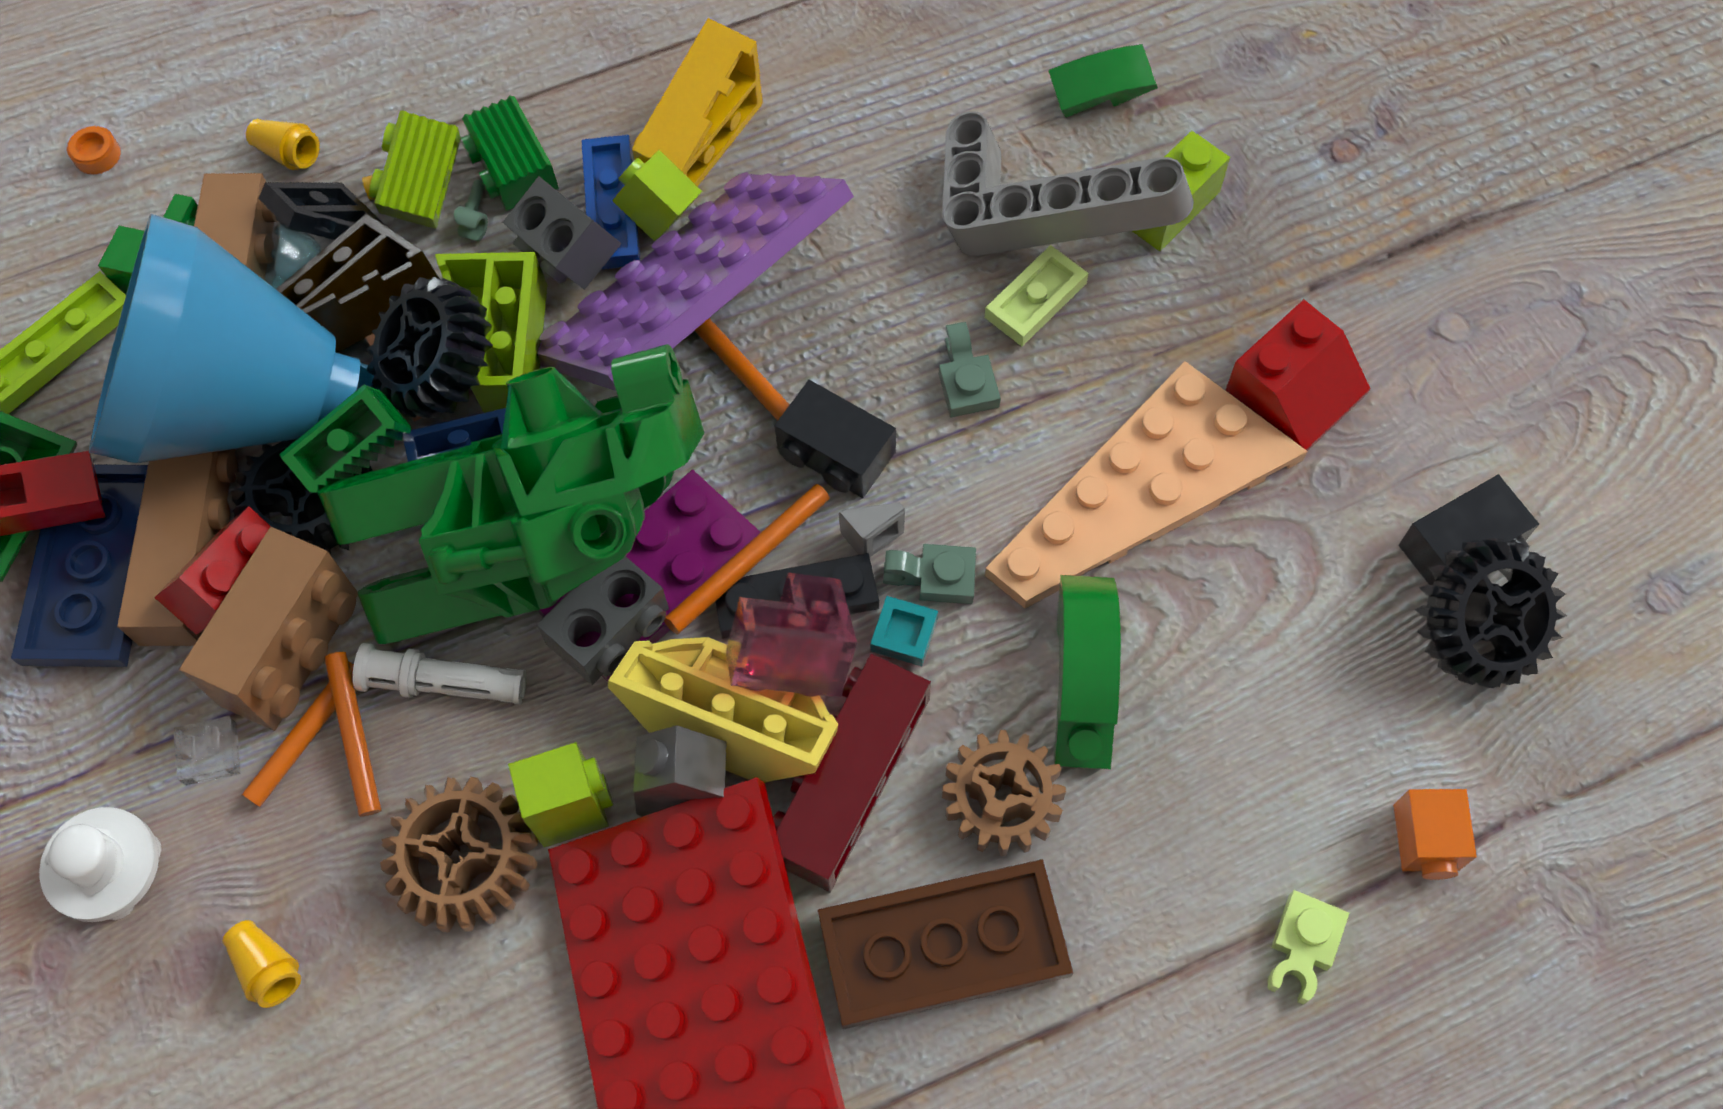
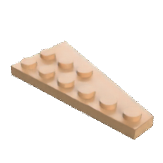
[985,361,1308,608]

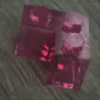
[726,573,857,697]

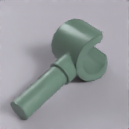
[454,179,488,241]

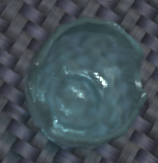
[271,223,321,289]

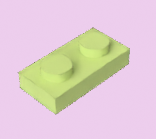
[985,245,1088,346]

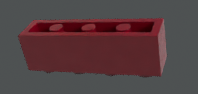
[773,654,931,893]

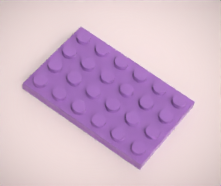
[537,172,854,391]

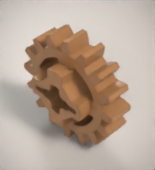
[942,730,1066,856]

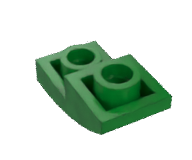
[1048,44,1158,118]

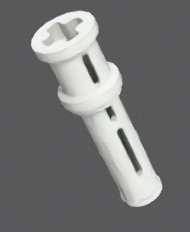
[353,643,527,705]

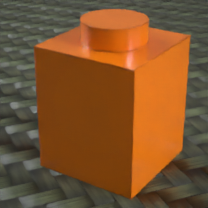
[1393,789,1477,880]

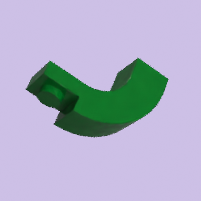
[1054,575,1121,769]

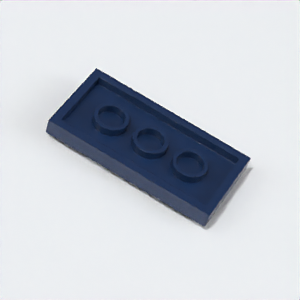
[11,464,148,667]

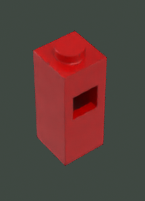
[0,450,106,536]

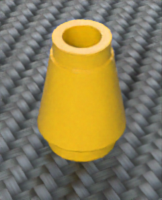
[246,119,320,170]
[222,920,301,1008]

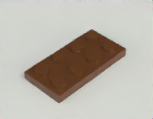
[817,859,1073,1029]

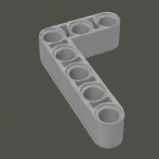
[942,111,1194,256]

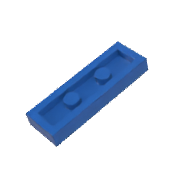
[581,134,640,269]

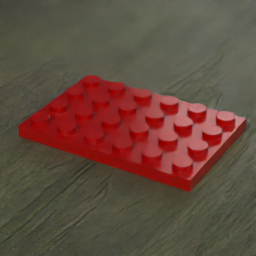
[548,777,845,1109]

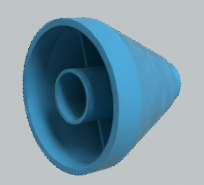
[89,214,360,464]

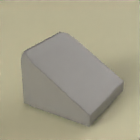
[839,502,905,557]

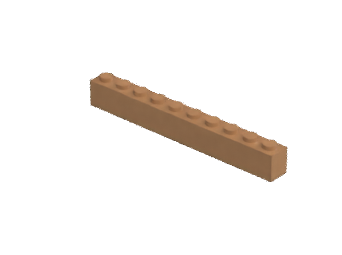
[117,173,278,646]

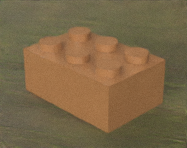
[179,527,358,731]

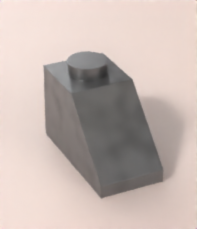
[633,725,726,816]

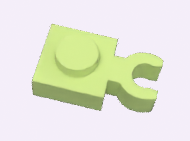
[1268,890,1350,1005]

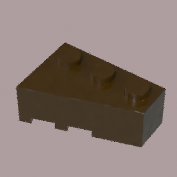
[276,214,440,353]

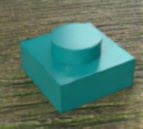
[870,596,938,667]

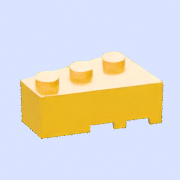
[632,18,763,187]

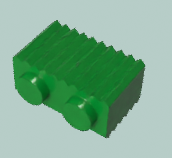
[461,95,559,211]
[280,384,411,493]

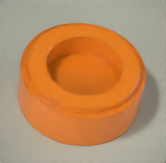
[67,126,121,174]

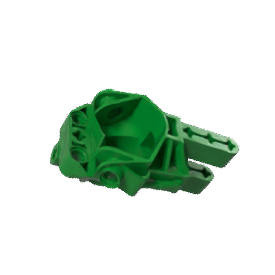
[318,344,704,644]

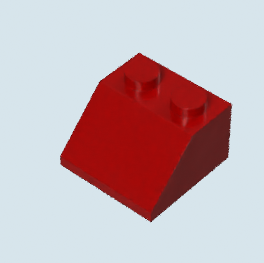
[1225,299,1371,451]

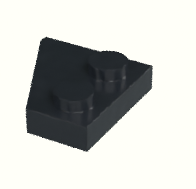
[258,182,390,240]

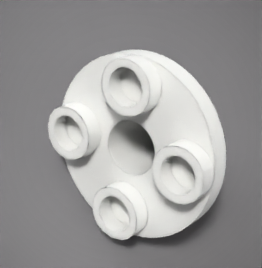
[39,807,162,922]

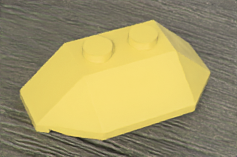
[608,637,838,782]

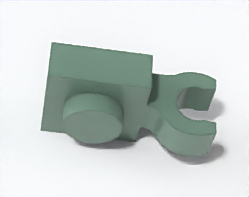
[938,322,1001,418]
[883,544,976,604]

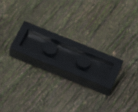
[715,553,879,639]

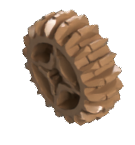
[380,776,538,933]

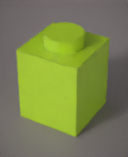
[612,150,702,241]

